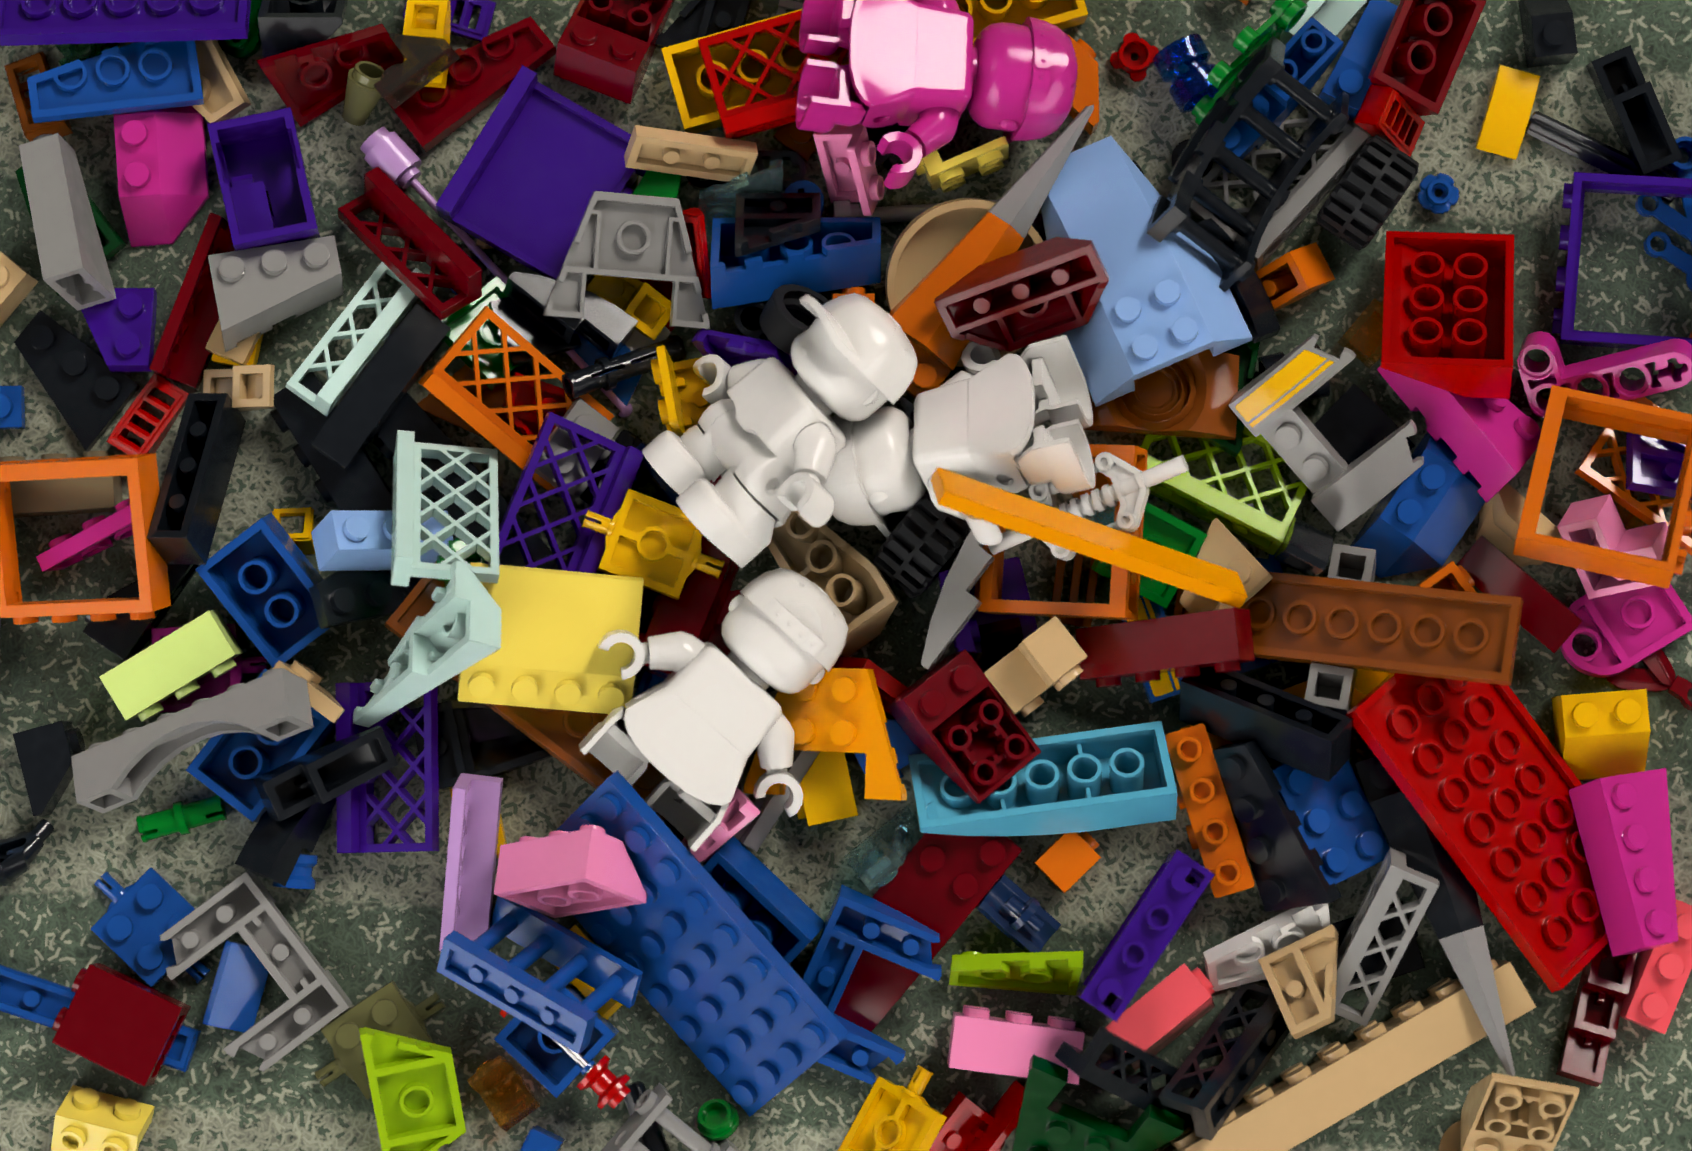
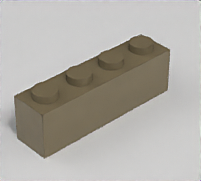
[0,451,123,518]

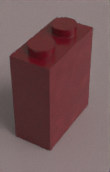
[52,963,191,1087]

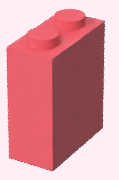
[1104,963,1215,1071]

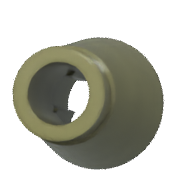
[342,61,388,126]

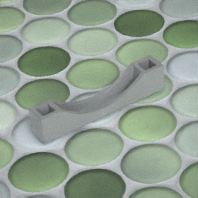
[71,668,314,813]

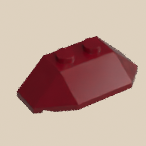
[934,237,1109,352]

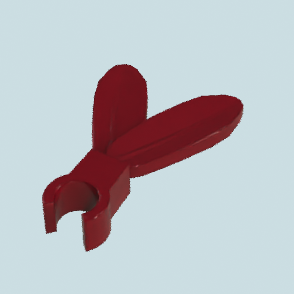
[1606,649,1692,711]

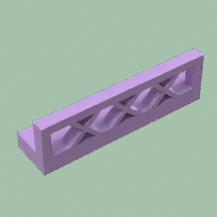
[439,773,503,951]

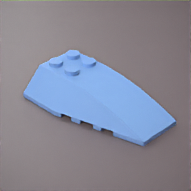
[1041,136,1253,407]

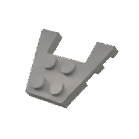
[543,191,710,329]

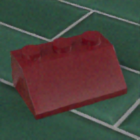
[1368,0,1486,116]

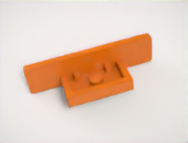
[1165,723,1255,898]

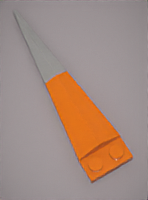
[889,105,1094,398]

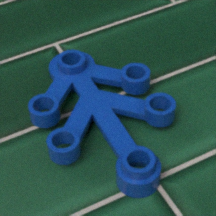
[1635,136,1692,292]

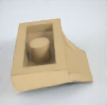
[1476,483,1562,567]

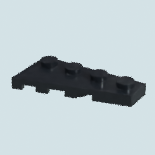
[1212,739,1342,912]

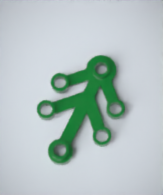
[1191,0,1308,125]

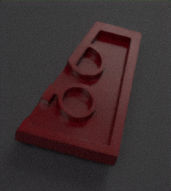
[256,24,404,127]

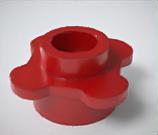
[1110,33,1159,82]

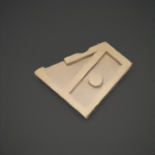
[1179,517,1273,613]
[272,660,345,724]
[1258,924,1339,1039]

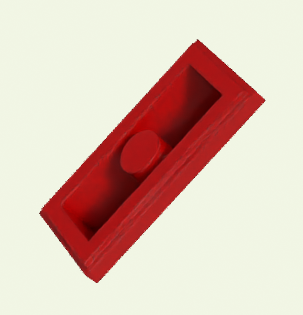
[682,207,711,299]

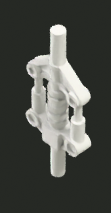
[988,452,1189,561]

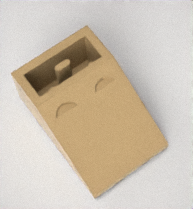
[1460,1073,1580,1151]

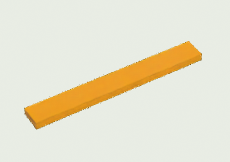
[930,467,1248,608]

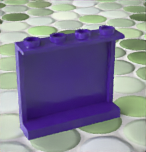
[436,65,647,279]

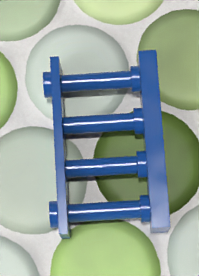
[437,896,643,1054]

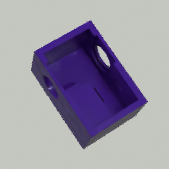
[207,107,320,251]

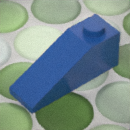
[1318,0,1398,121]

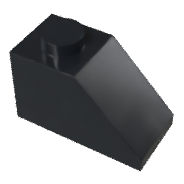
[1518,0,1578,68]
[13,721,85,817]

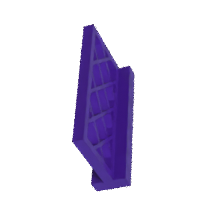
[485,412,644,573]
[336,682,439,853]

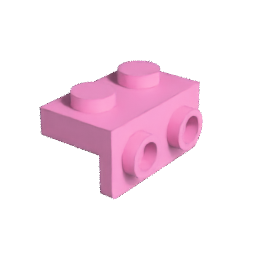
[813,124,885,216]

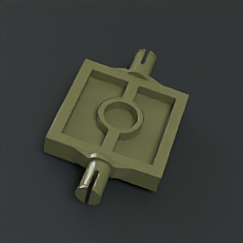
[315,980,446,1100]

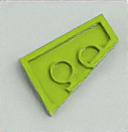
[949,951,1084,996]

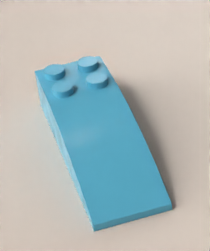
[908,721,1177,836]

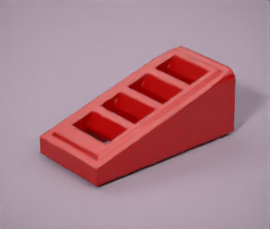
[1354,85,1425,157]
[106,373,189,455]

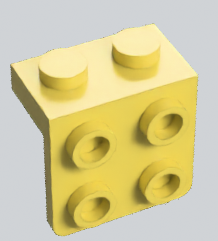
[916,136,1009,193]
[51,1085,155,1151]

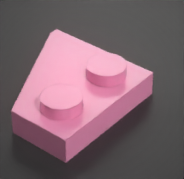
[681,787,761,863]

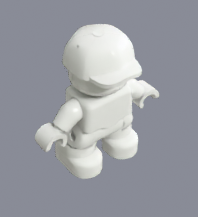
[642,293,918,569]
[821,335,1096,546]
[579,568,848,852]

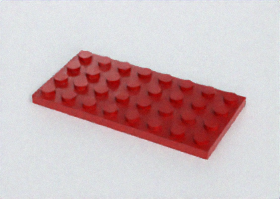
[1345,673,1609,993]

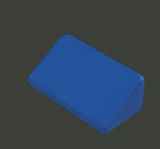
[203,941,269,1033]

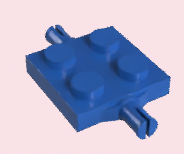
[91,867,211,988]

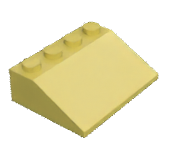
[458,562,644,714]

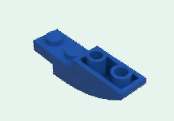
[1214,17,1344,173]

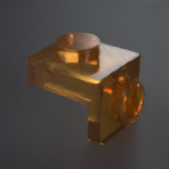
[467,1055,540,1131]

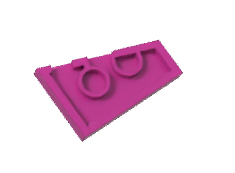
[36,499,133,572]

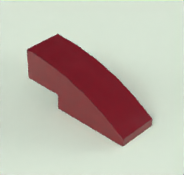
[1456,535,1583,653]

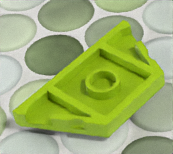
[359,1027,466,1151]

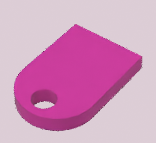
[1560,584,1692,678]

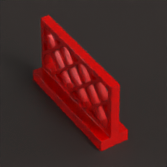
[698,10,859,139]

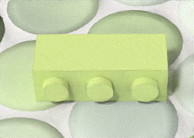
[99,609,243,722]

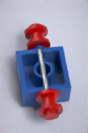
[494,984,631,1110]

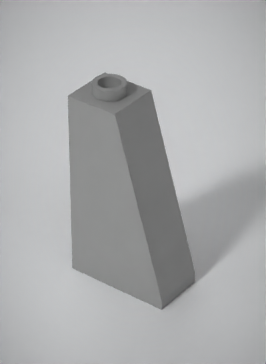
[18,133,116,311]

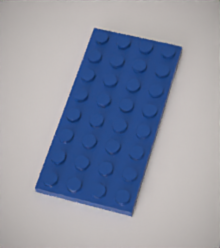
[556,770,849,1116]

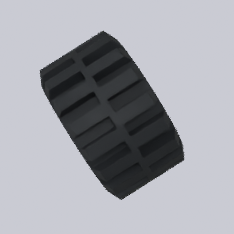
[1316,135,1419,251]
[873,491,971,599]

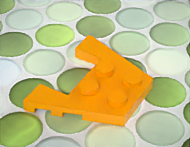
[743,668,907,801]

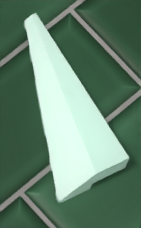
[353,560,502,728]

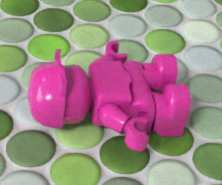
[796,0,1078,189]

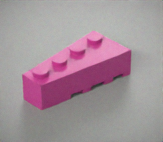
[1377,365,1541,503]
[1568,768,1679,957]

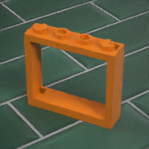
[1513,385,1692,589]
[974,444,1148,621]
[0,453,171,625]

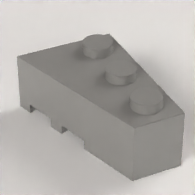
[208,235,344,352]

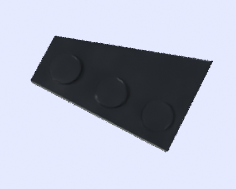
[309,570,423,630]

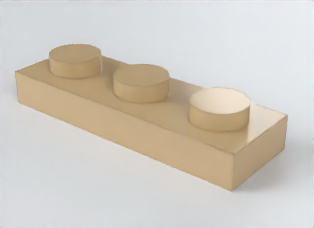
[624,125,758,184]

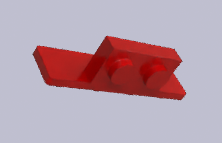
[929,1080,1024,1151]

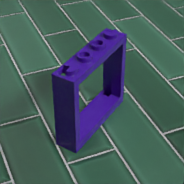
[1552,172,1692,349]
[1076,850,1215,1022]

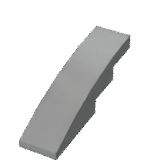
[921,525,999,671]

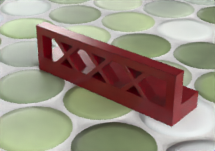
[338,167,482,320]
[149,212,235,389]

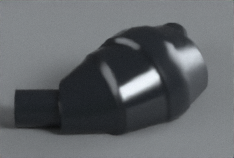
[0,819,54,887]

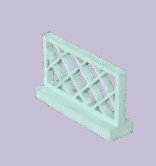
[391,430,499,587]

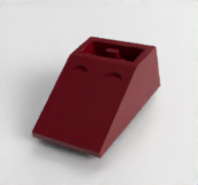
[553,0,675,104]
[886,649,1041,804]

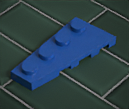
[27,41,204,123]

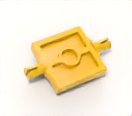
[582,488,725,600]
[838,1065,947,1151]

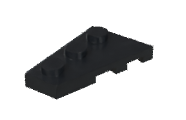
[14,310,140,451]

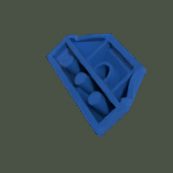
[1350,432,1485,578]

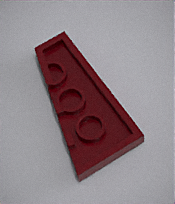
[382,16,557,153]

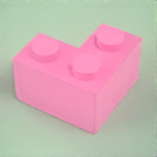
[1557,494,1668,599]

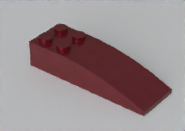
[834,833,1022,1032]

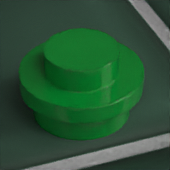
[696,1099,739,1141]

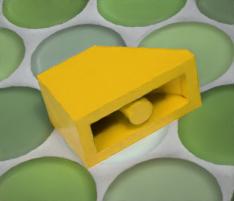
[797,751,858,826]

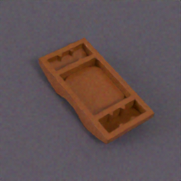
[1083,350,1239,440]

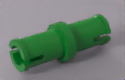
[136,794,227,843]

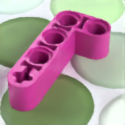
[1517,331,1692,418]

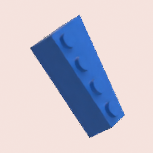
[710,217,881,309]

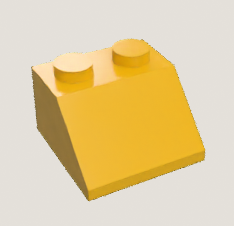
[1551,689,1651,780]

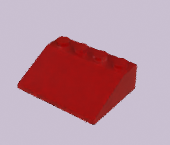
[1381,231,1514,399]

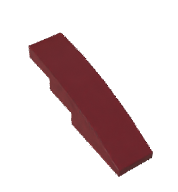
[1556,942,1637,1087]

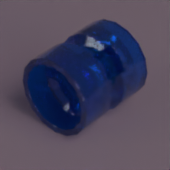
[1153,34,1218,113]

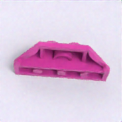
[113,106,209,247]

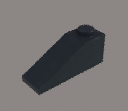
[82,564,200,661]

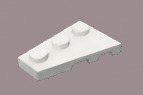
[1203,903,1331,992]

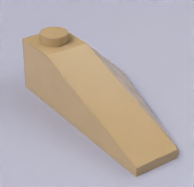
[767,510,899,657]

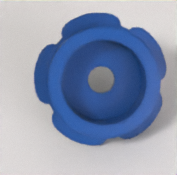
[1418,173,1459,214]

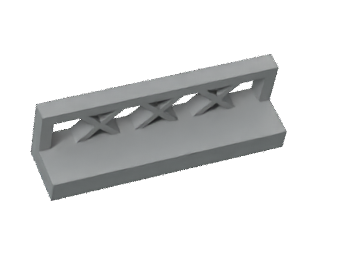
[1335,847,1439,1027]

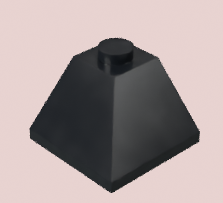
[257,0,348,58]

